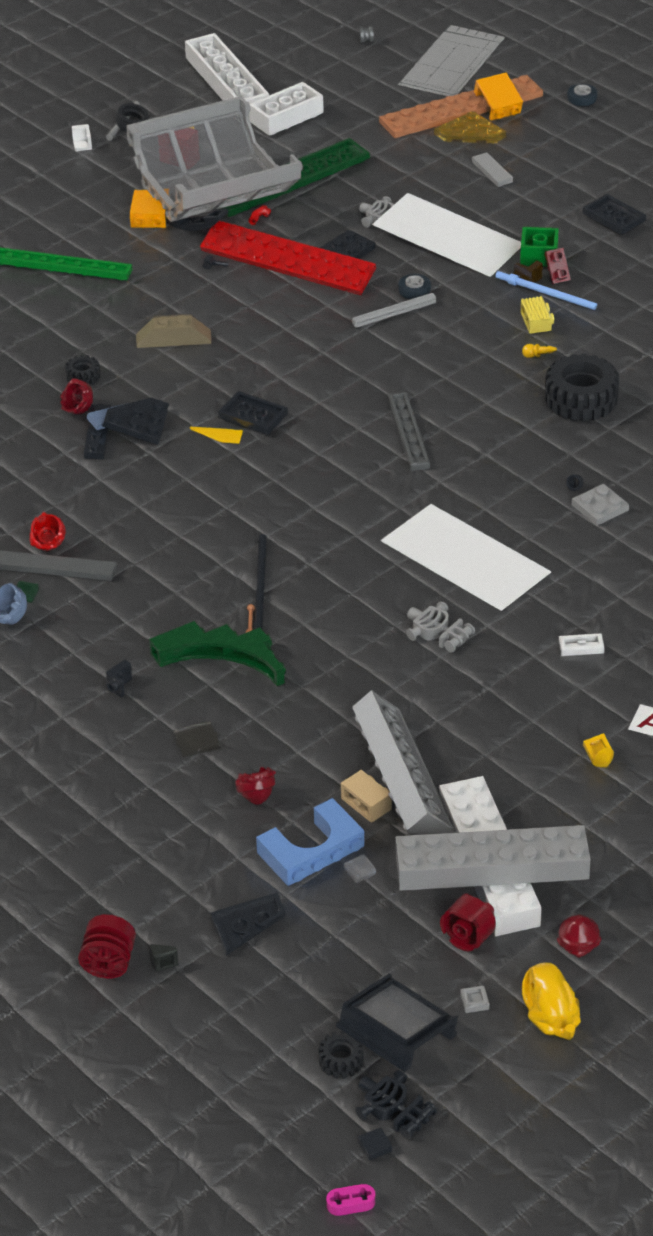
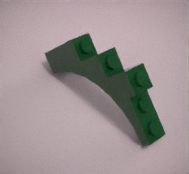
[149,621,286,686]

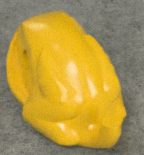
[522,962,581,1040]

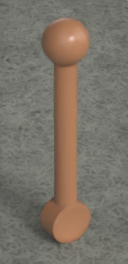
[246,604,255,633]

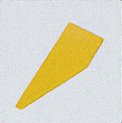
[190,426,243,444]

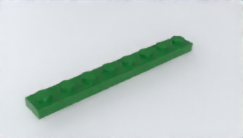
[0,247,133,280]

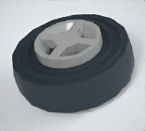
[567,84,597,106]
[398,274,431,299]

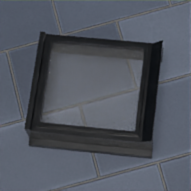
[336,973,459,1072]

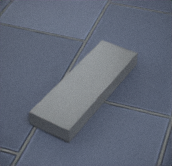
[472,152,513,187]

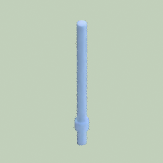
[496,271,597,310]

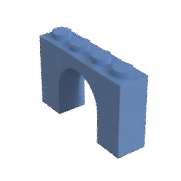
[256,798,364,886]

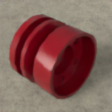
[78,914,136,979]

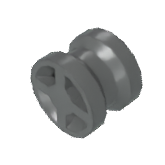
[359,26,374,43]

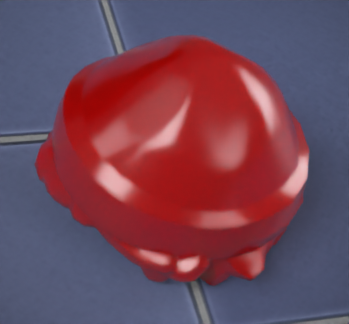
[29,512,66,551]

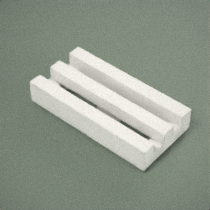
[559,633,604,656]

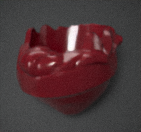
[60,378,93,415]
[235,767,276,805]
[557,914,602,958]

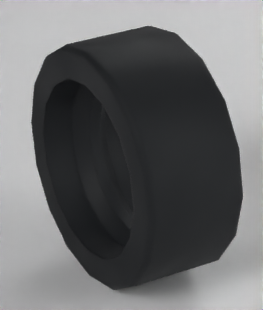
[116,103,149,132]

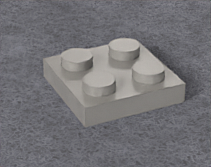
[572,484,629,526]

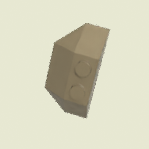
[136,314,212,348]

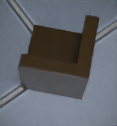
[514,261,543,283]

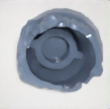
[0,583,27,625]

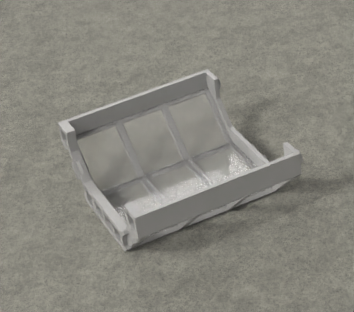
[127,96,303,222]

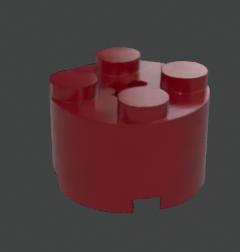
[440,893,496,951]

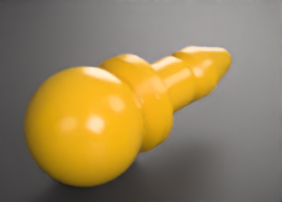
[522,344,557,358]

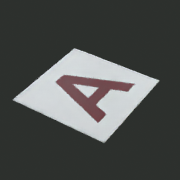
[628,704,653,736]

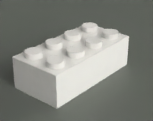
[249,82,323,136]

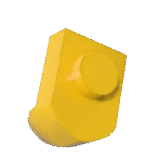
[583,733,614,767]

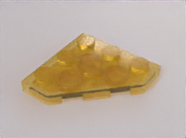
[434,111,506,143]

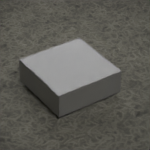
[460,986,490,1013]

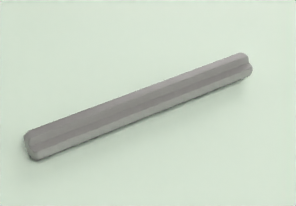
[352,293,436,328]

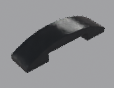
[166,209,228,231]

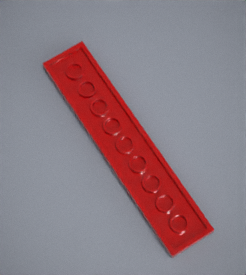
[200,221,376,295]

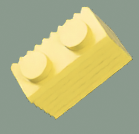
[521,296,554,334]

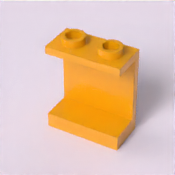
[474,72,523,121]
[130,190,170,228]

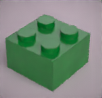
[520,227,559,267]

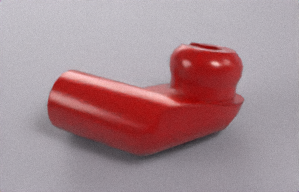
[248,205,271,225]

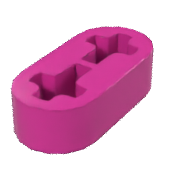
[326,1184,375,1216]

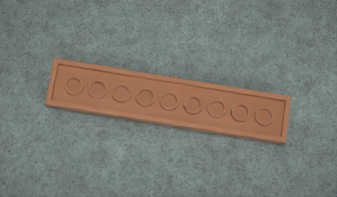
[379,75,543,138]

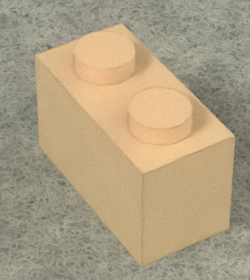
[341,770,392,823]

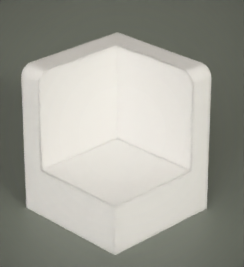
[72,124,92,151]

